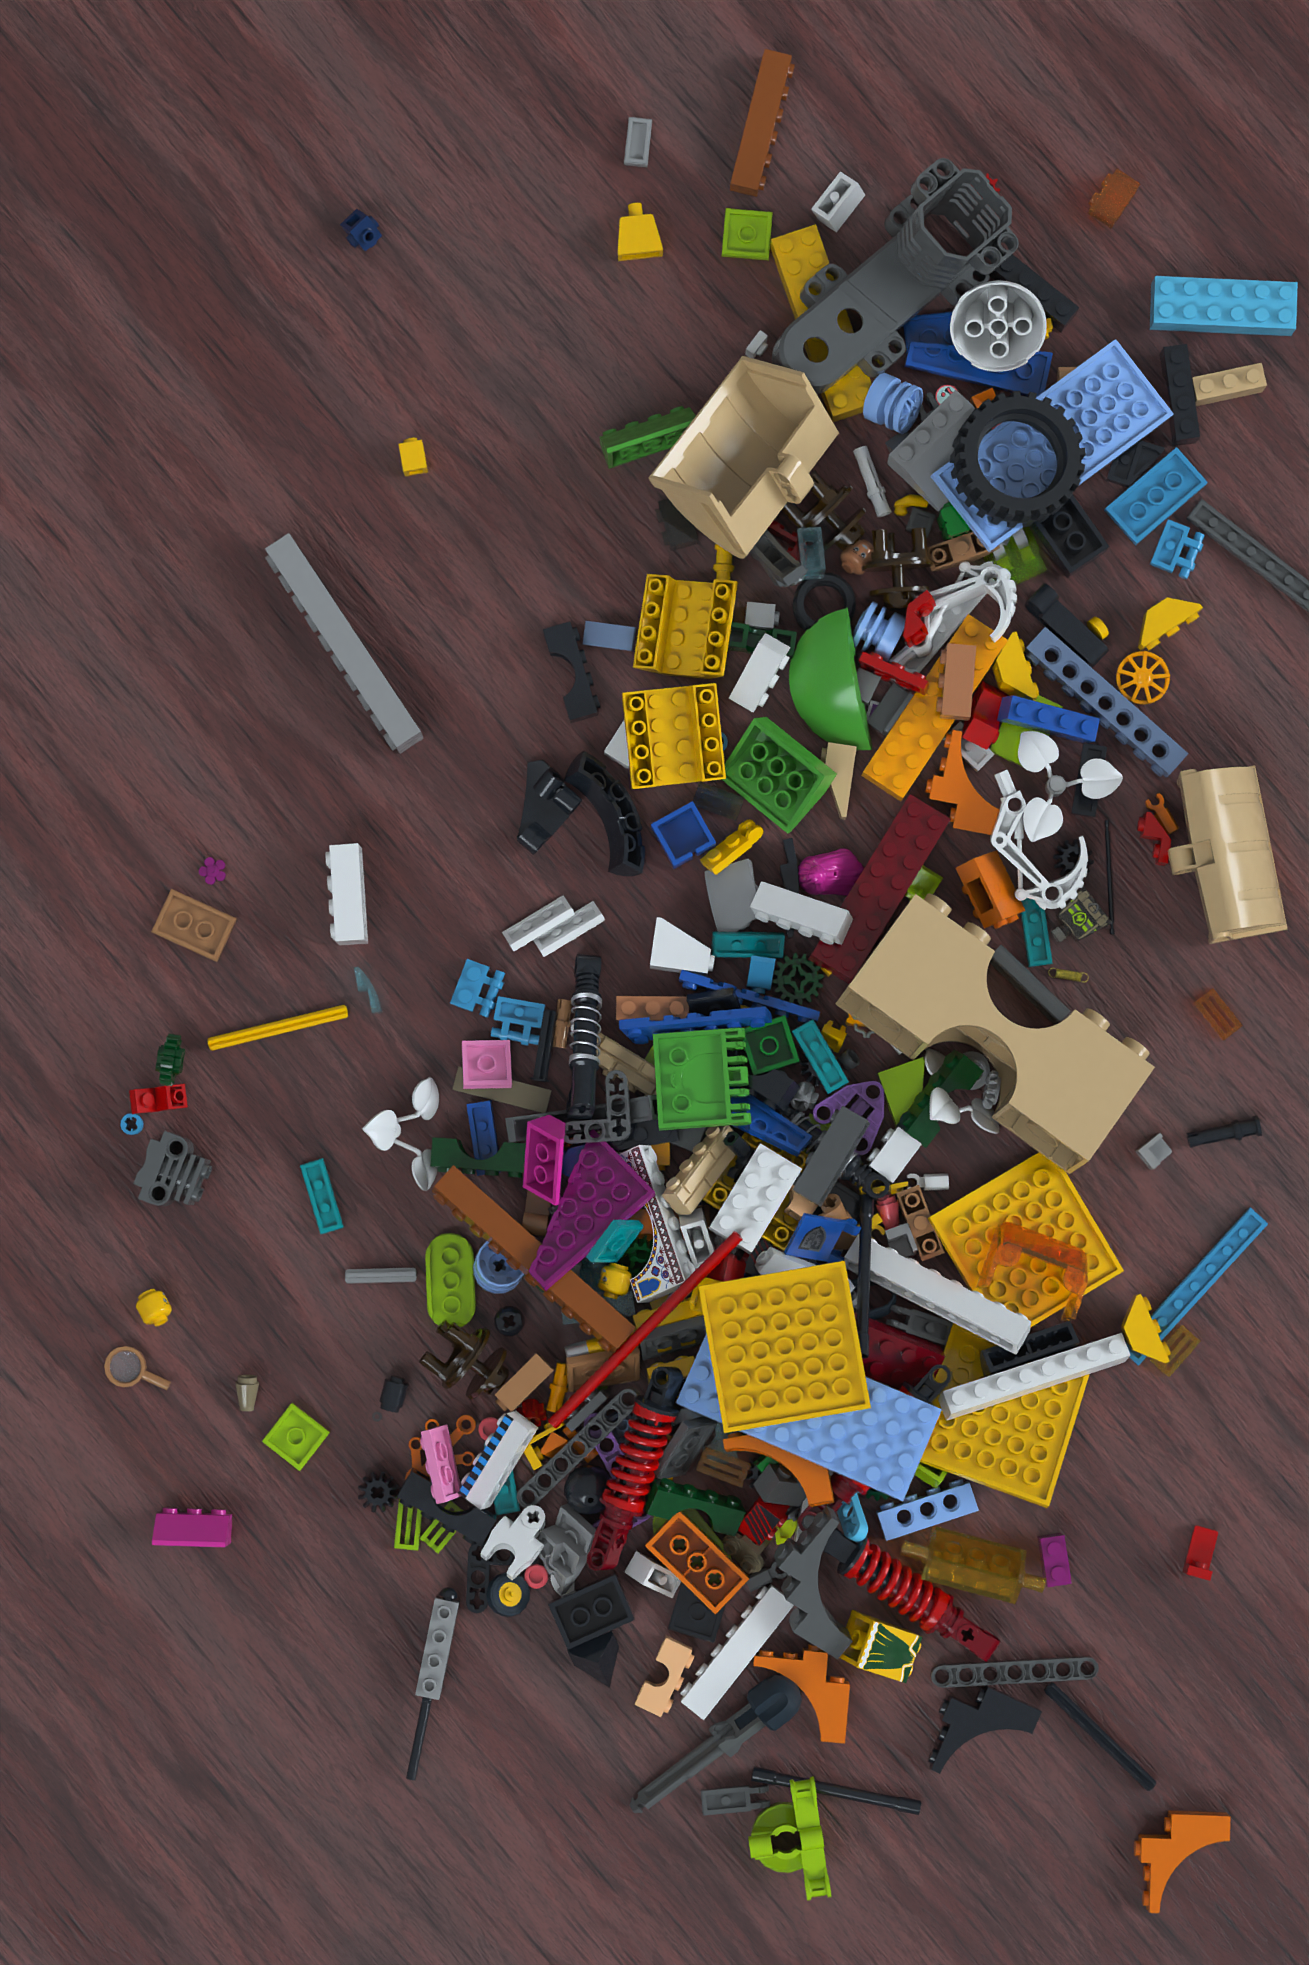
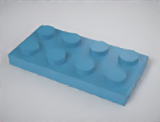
[1104,447,1208,546]

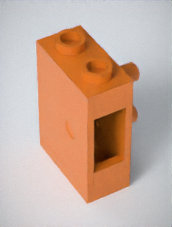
[956,850,1026,929]

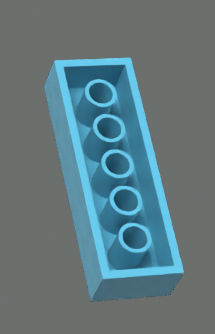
[1150,276,1298,336]

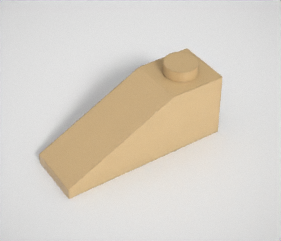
[820,742,857,820]

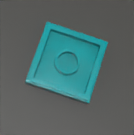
[586,1220,644,1262]

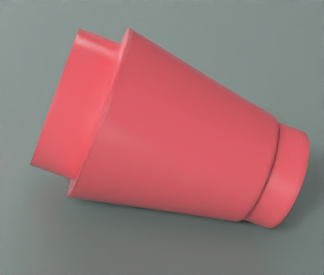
[875,1194,899,1230]

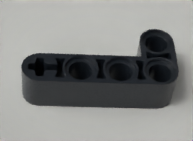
[1025,583,1109,668]

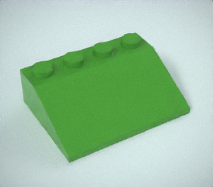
[599,406,696,468]
[721,717,837,834]

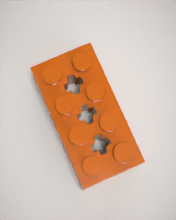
[645,1511,749,1615]

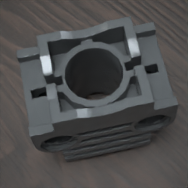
[133,1131,213,1206]

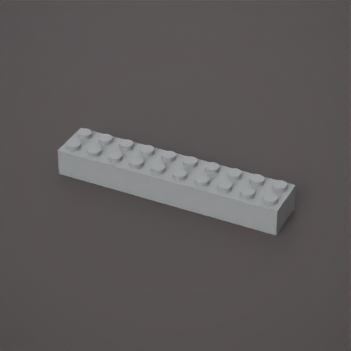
[265,533,424,754]

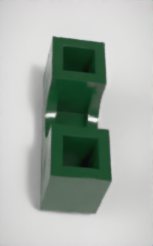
[728,622,797,660]

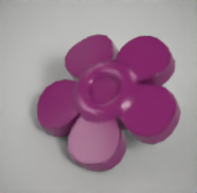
[199,857,226,885]

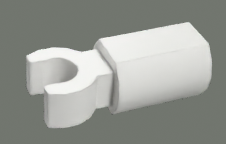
[907,1173,949,1190]

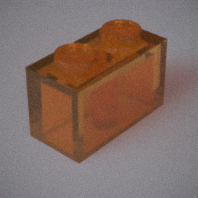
[1088,168,1140,229]

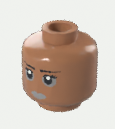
[840,539,873,575]

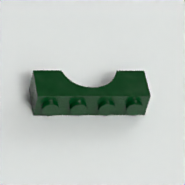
[896,1049,984,1148]
[430,1137,526,1178]
[644,1478,746,1536]

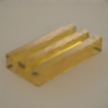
[1150,1325,1201,1377]

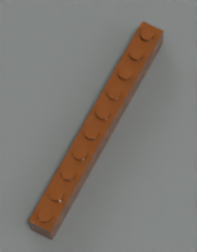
[432,1165,636,1353]

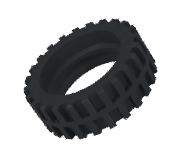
[950,391,1086,528]

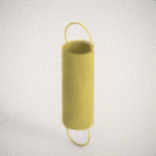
[1048,968,1089,982]

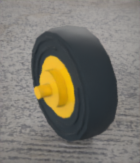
[486,1573,530,1617]

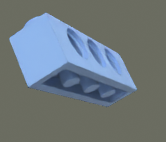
[876,1479,979,1541]

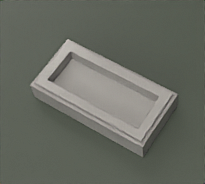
[624,117,652,167]

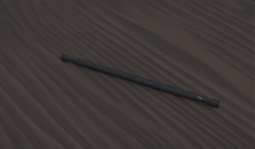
[1104,820,1115,935]

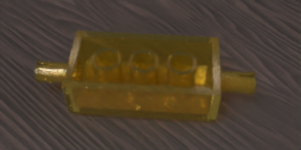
[900,1526,1046,1604]

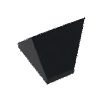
[567,1631,619,1688]

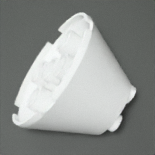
[950,280,1047,372]

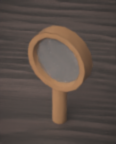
[104,1346,171,1390]

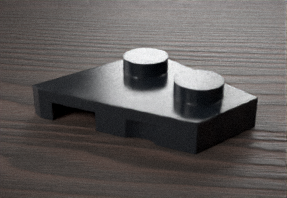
[1106,440,1165,488]

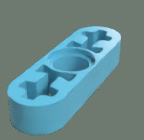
[837,1493,868,1542]

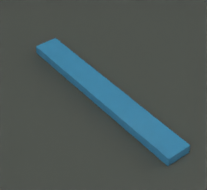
[1126,1207,1268,1366]

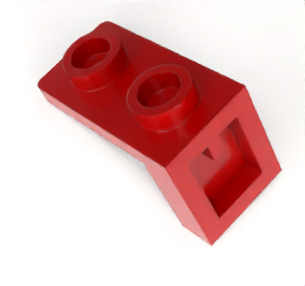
[767,520,807,561]
[1182,1525,1218,1581]

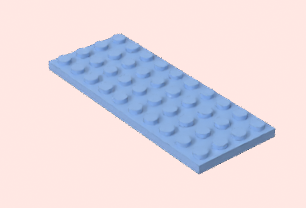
[930,339,1174,552]
[676,1333,942,1501]

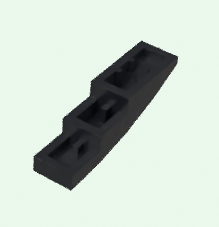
[779,838,799,939]

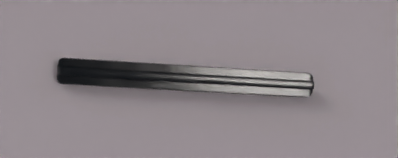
[1044,1682,1157,1791]

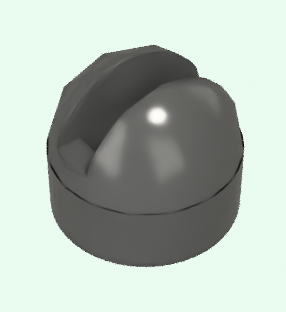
[839,1049,860,1070]

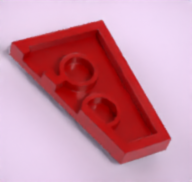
[859,652,929,695]

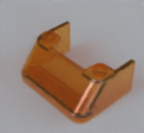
[976,1222,1088,1321]

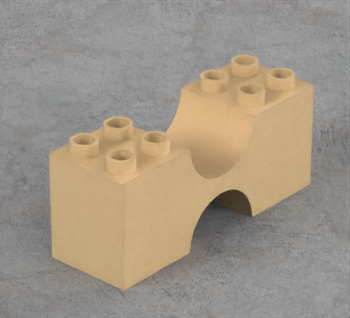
[835,894,1155,1174]

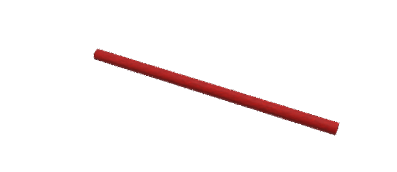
[548,1231,743,1428]

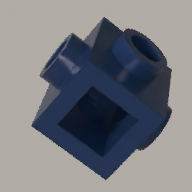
[340,209,382,251]

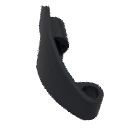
[517,759,582,855]

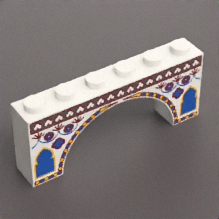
[618,1145,695,1303]

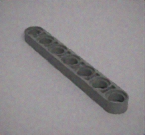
[517,1387,641,1508]
[930,1656,1099,1688]

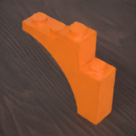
[925,729,999,835]
[723,1432,835,1507]
[753,1644,850,1744]
[1134,1810,1231,1913]

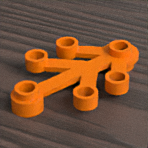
[405,1415,476,1480]

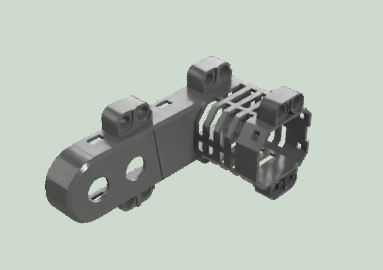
[772,158,1019,394]

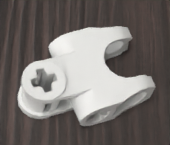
[480,1505,545,1580]

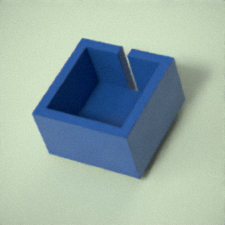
[651,801,716,869]

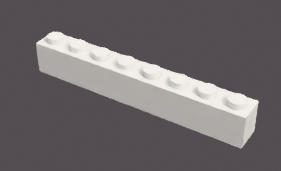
[844,1234,1031,1355]
[938,1333,1130,1421]

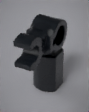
[723,1131,756,1183]

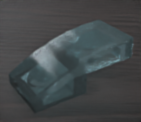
[354,967,383,1014]

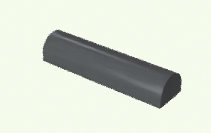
[989,944,1070,1025]

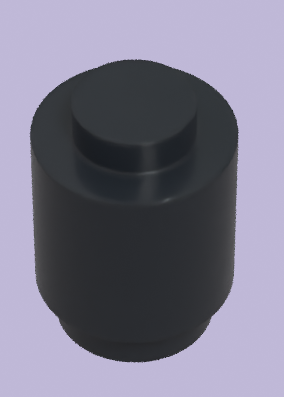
[379,1375,408,1413]

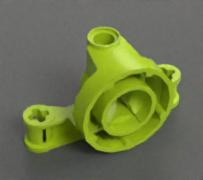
[748,1776,831,1901]

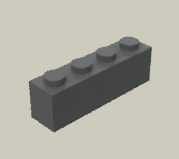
[793,1106,870,1207]

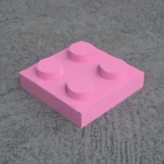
[462,1040,512,1089]

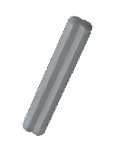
[345,1268,417,1284]

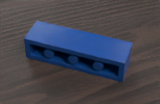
[997,695,1100,743]

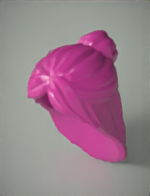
[798,848,864,896]

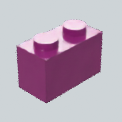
[1037,1533,1072,1587]

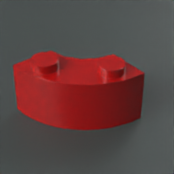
[962,681,1007,750]

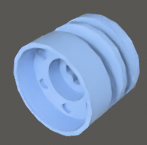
[863,373,923,434]
[853,601,906,662]
[473,1241,524,1294]

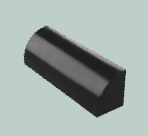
[980,1321,1080,1377]

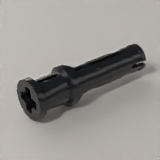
[1187,1115,1262,1148]

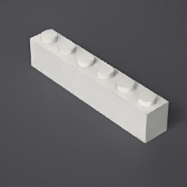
[680,1584,794,1720]

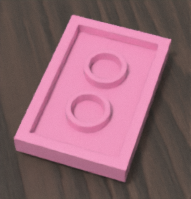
[420,1424,461,1504]

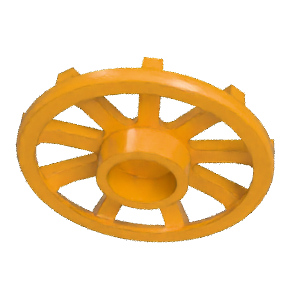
[1116,651,1170,705]

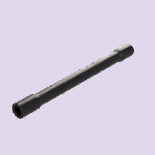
[856,1194,874,1359]
[751,1766,921,1815]

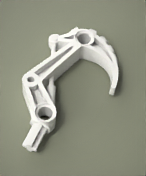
[889,561,1017,666]
[990,770,1088,910]

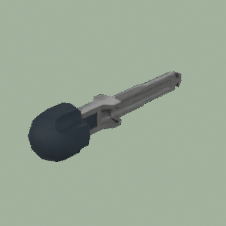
[630,1675,802,1813]

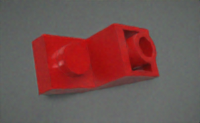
[903,590,936,648]
[1137,812,1171,866]
[129,1084,188,1114]

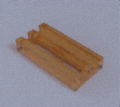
[1193,988,1243,1041]
[696,1446,751,1488]

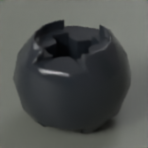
[494,1306,525,1336]

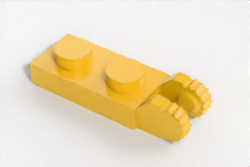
[700,819,764,875]

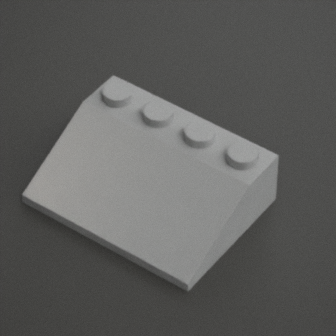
[887,390,992,512]

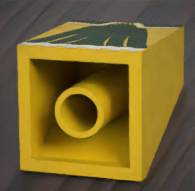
[839,1610,922,1683]

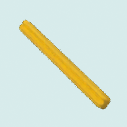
[207,1005,348,1051]

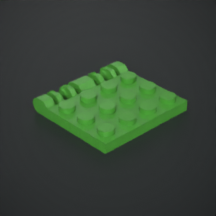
[653,1028,751,1131]

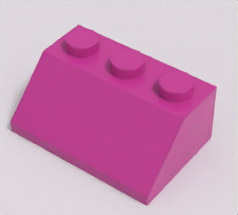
[523,1115,566,1205]
[152,1508,232,1547]

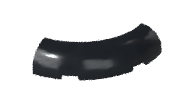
[564,751,645,877]

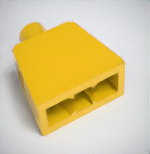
[618,203,663,261]

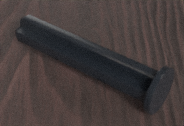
[530,1009,558,1082]

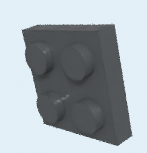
[566,1387,611,1432]

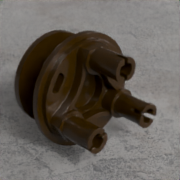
[782,470,866,552]
[861,527,933,610]
[419,1320,509,1399]

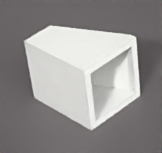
[650,917,715,977]

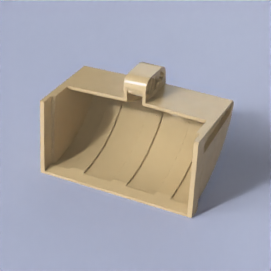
[649,356,839,559]
[1168,765,1287,944]

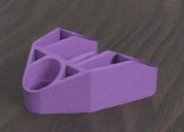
[812,1081,884,1155]

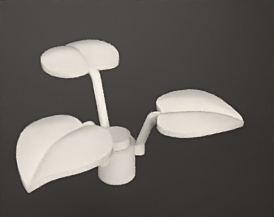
[1018,731,1123,842]
[925,1048,1000,1134]
[362,1077,439,1191]

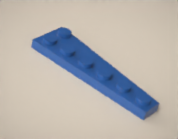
[904,342,1053,397]
[679,970,820,1023]
[619,1006,772,1044]
[729,1086,812,1157]

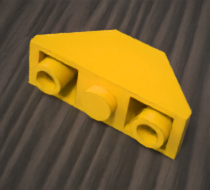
[1138,597,1203,651]
[992,632,1039,701]
[1121,1294,1171,1363]

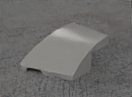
[704,859,759,932]
[538,1503,596,1595]

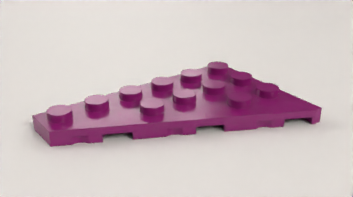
[529,1129,656,1291]

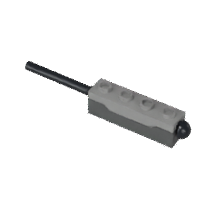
[406,1587,460,1780]

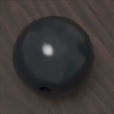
[564,1464,612,1515]

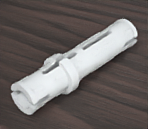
[853,446,891,518]

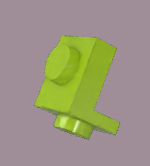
[905,866,943,901]

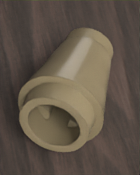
[235,1374,259,1411]

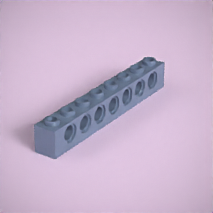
[1024,627,1189,778]

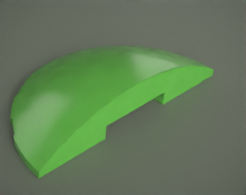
[789,608,872,750]

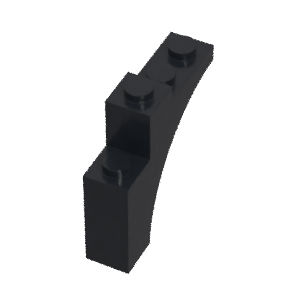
[928,1685,1042,1774]

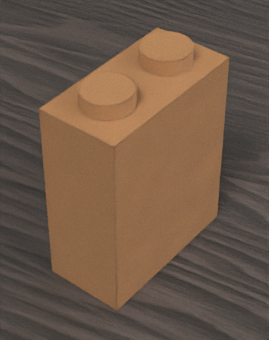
[495,1352,554,1412]

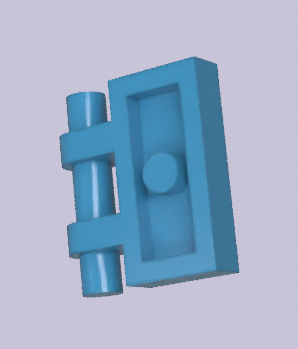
[1149,519,1205,579]
[450,959,505,1018]
[491,996,545,1046]

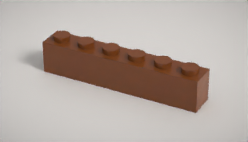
[730,49,795,197]

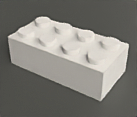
[325,843,368,945]
[708,1143,802,1254]

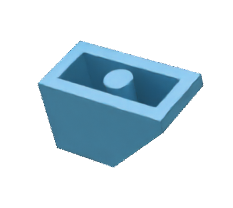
[746,955,776,994]

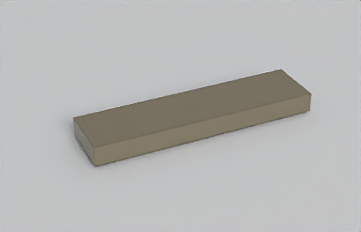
[452,1066,552,1113]

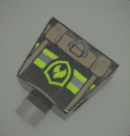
[1051,887,1112,943]

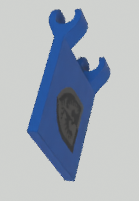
[784,1213,861,1263]

